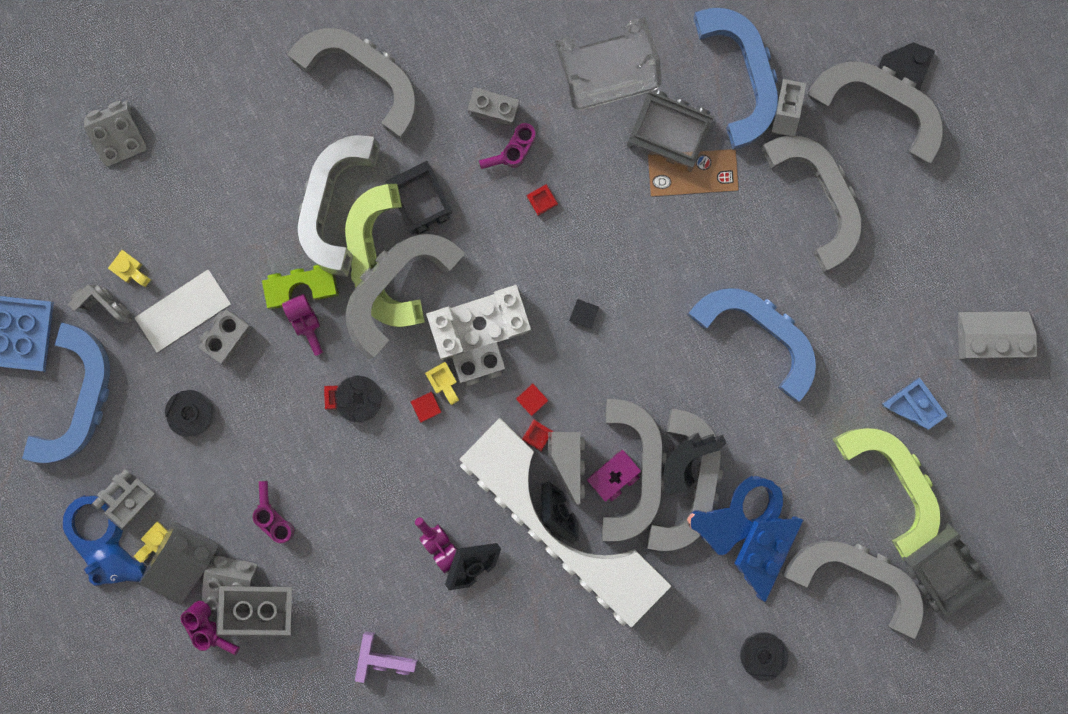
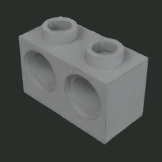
[772,79,806,137]
[468,87,519,127]
[198,309,252,365]
[452,342,506,386]

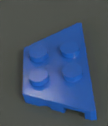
[734,516,803,602]

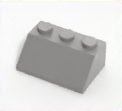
[958,312,1037,359]
[216,586,292,637]

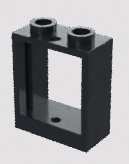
[385,161,453,235]

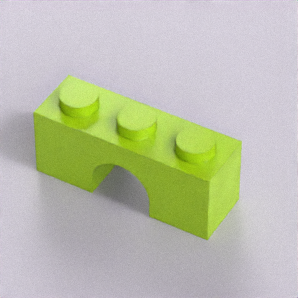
[262,265,339,310]

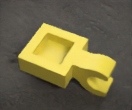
[108,250,151,287]
[425,362,460,405]
[134,521,168,563]

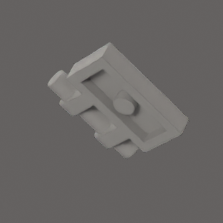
[92,469,155,530]

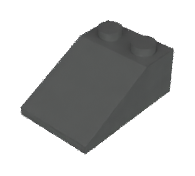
[139,521,218,604]

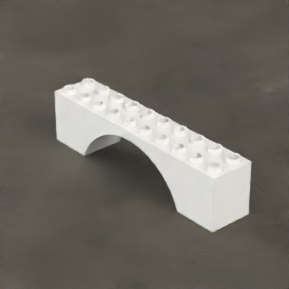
[459,418,671,627]

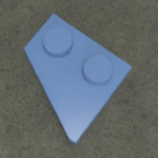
[882,378,947,430]

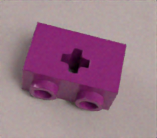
[586,449,641,502]

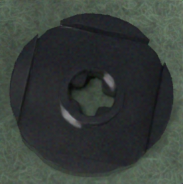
[334,375,382,422]
[165,390,213,437]
[740,632,788,681]

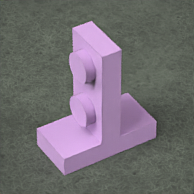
[355,631,417,683]

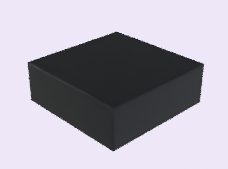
[569,299,599,329]

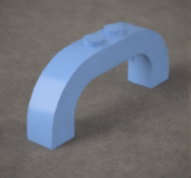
[693,8,778,150]
[687,288,816,402]
[22,323,110,463]

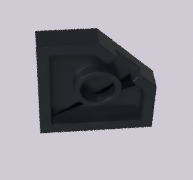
[878,42,935,91]
[541,481,579,544]
[445,543,501,591]

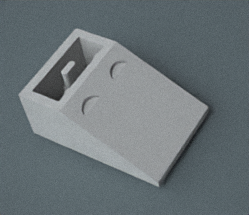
[548,432,585,504]

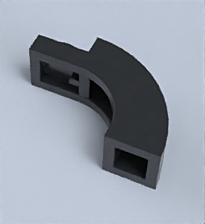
[663,433,726,495]

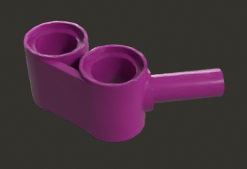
[479,123,535,169]
[282,294,323,356]
[252,481,295,543]
[415,517,457,574]
[180,601,240,655]

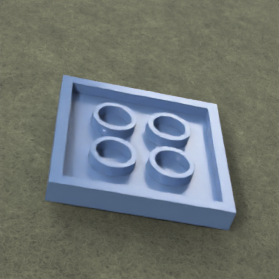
[0,296,54,372]

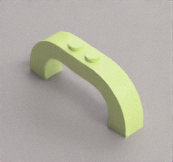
[345,184,425,327]
[833,428,940,561]

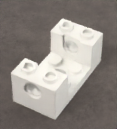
[426,285,531,360]

